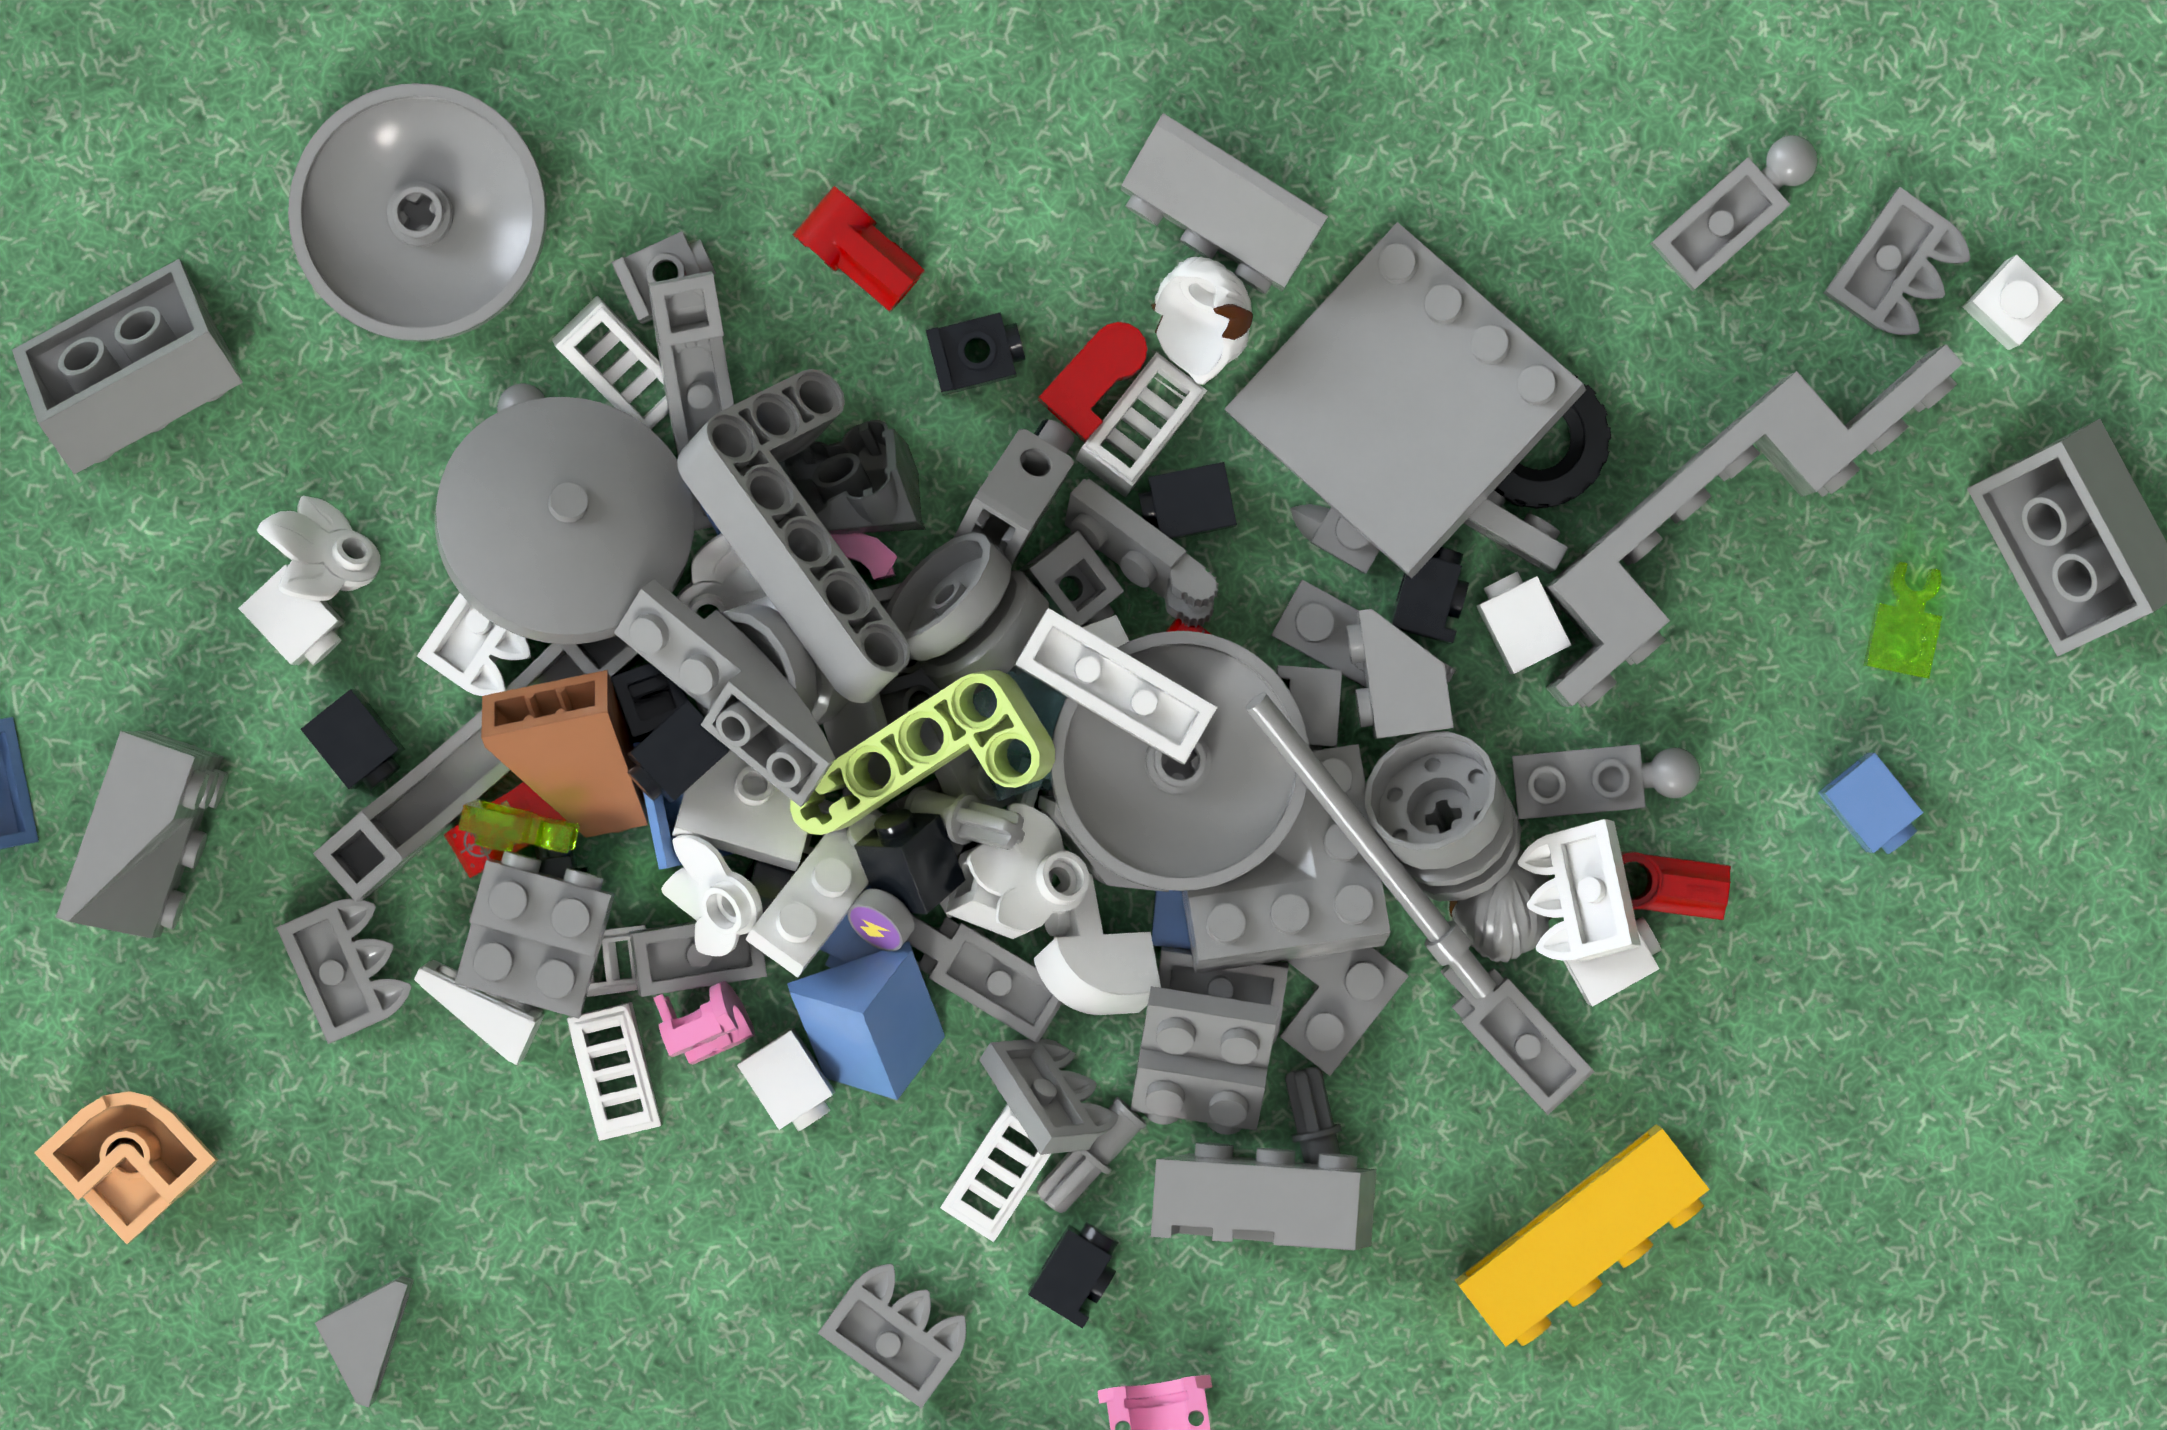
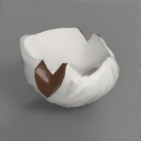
[1151,257,1253,385]

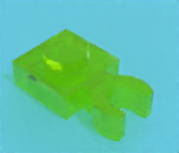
[1863,562,1942,679]
[458,799,580,853]

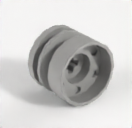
[1364,731,1522,901]

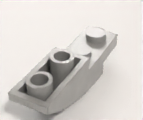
[614,579,836,807]

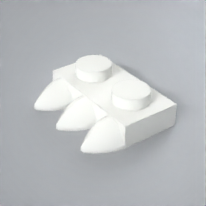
[417,593,531,696]
[1518,819,1641,961]

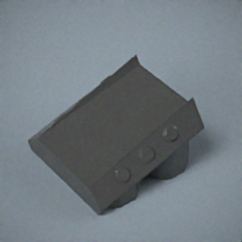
[779,420,926,535]

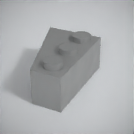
[1151,1142,1377,1250]

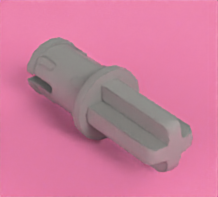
[904,786,1025,850]
[1036,1097,1147,1213]

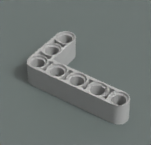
[677,369,910,703]

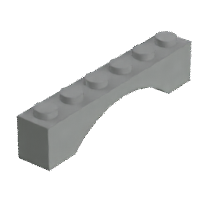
[313,635,642,902]

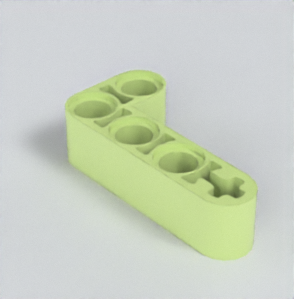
[790,670,1055,835]

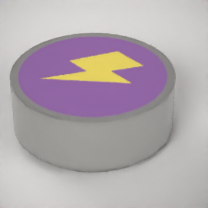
[848,889,914,951]

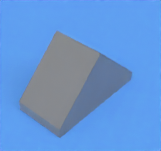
[315,1276,414,1407]

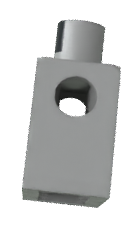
[953,419,1074,565]

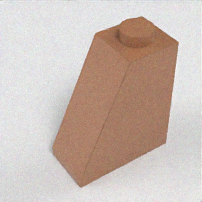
[481,670,648,838]

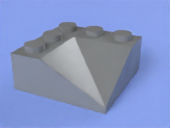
[56,731,228,939]
[1182,744,1391,974]

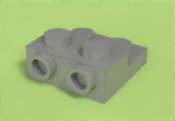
[454,851,615,1019]
[1130,986,1278,1135]

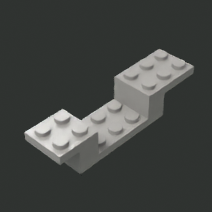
[1544,344,1963,708]

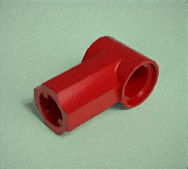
[792,186,925,312]
[1621,851,1731,920]

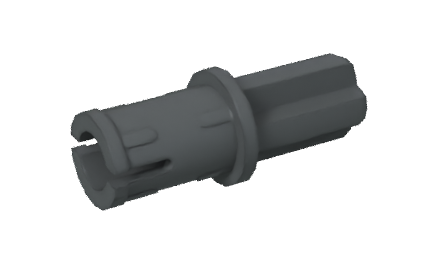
[1285,1067,1342,1164]

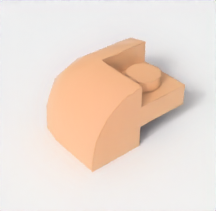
[35,1091,218,1244]

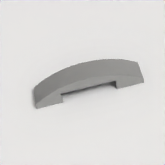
[648,271,734,531]

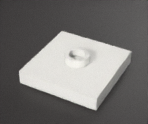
[672,750,808,871]

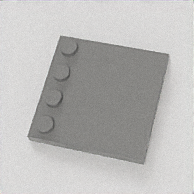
[1224,222,1586,579]

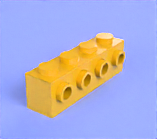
[1455,1124,1710,1347]

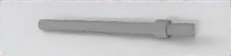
[1245,693,1496,999]

